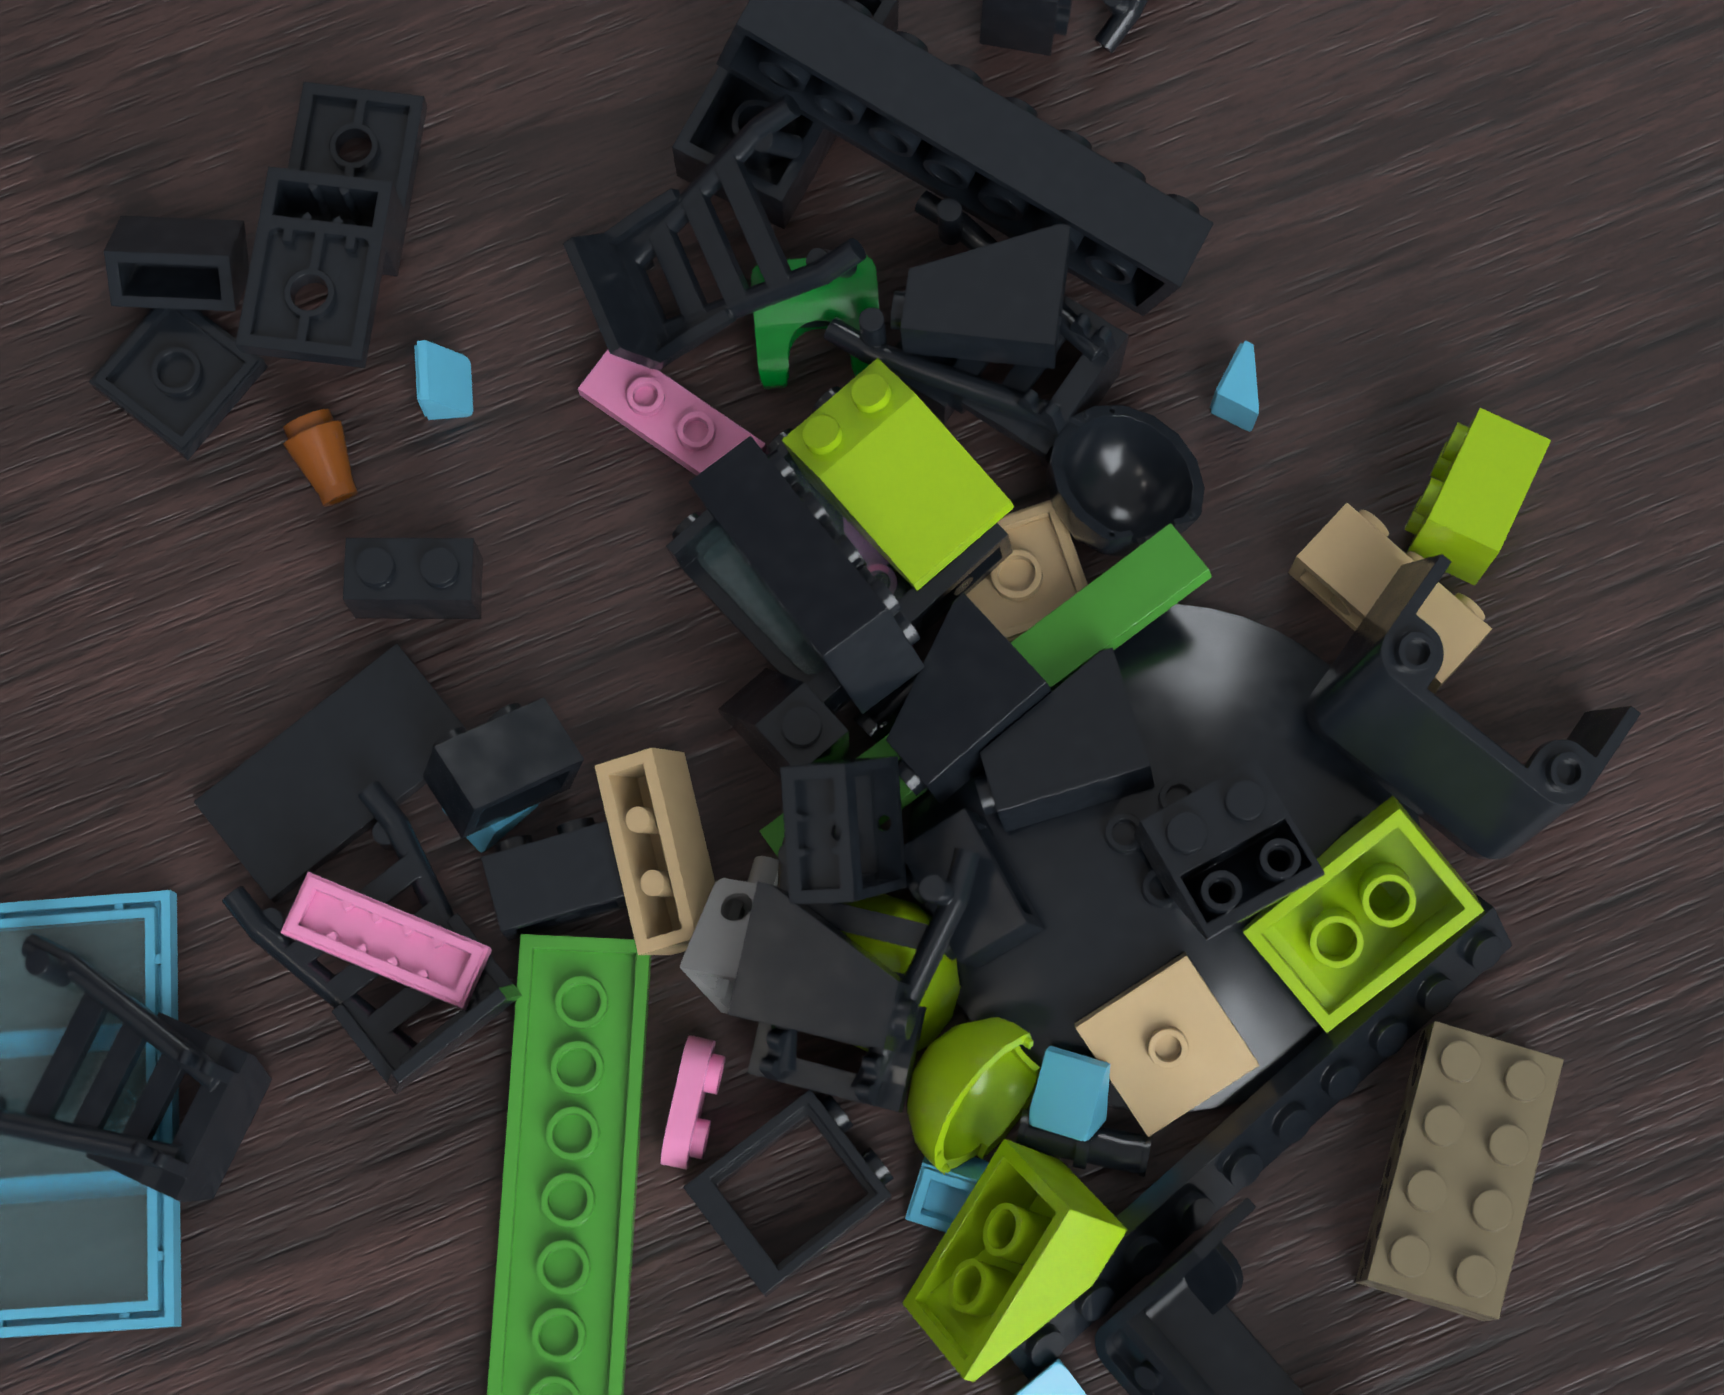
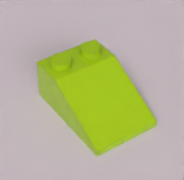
[782,358,1014,591]
[1242,795,1484,1033]
[902,1139,1127,1382]

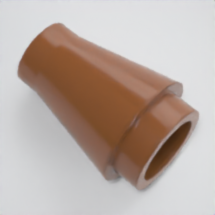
[283,409,358,507]

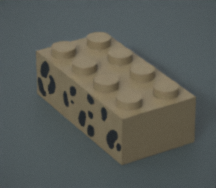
[1355,1021,1564,1321]

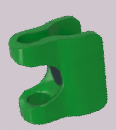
[751,255,879,389]

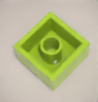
[1404,408,1551,586]

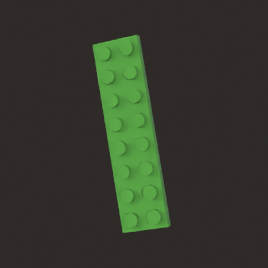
[487,934,652,1395]

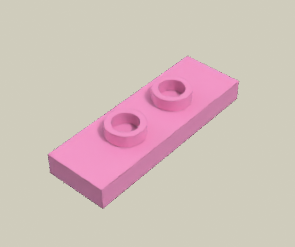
[578,350,766,476]
[281,872,492,1010]

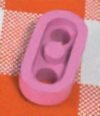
[660,1035,725,1170]

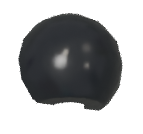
[1045,405,1205,557]

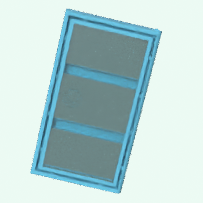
[0,890,181,1338]

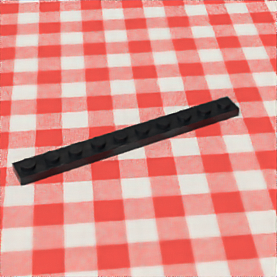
[1008,895,1512,1380]

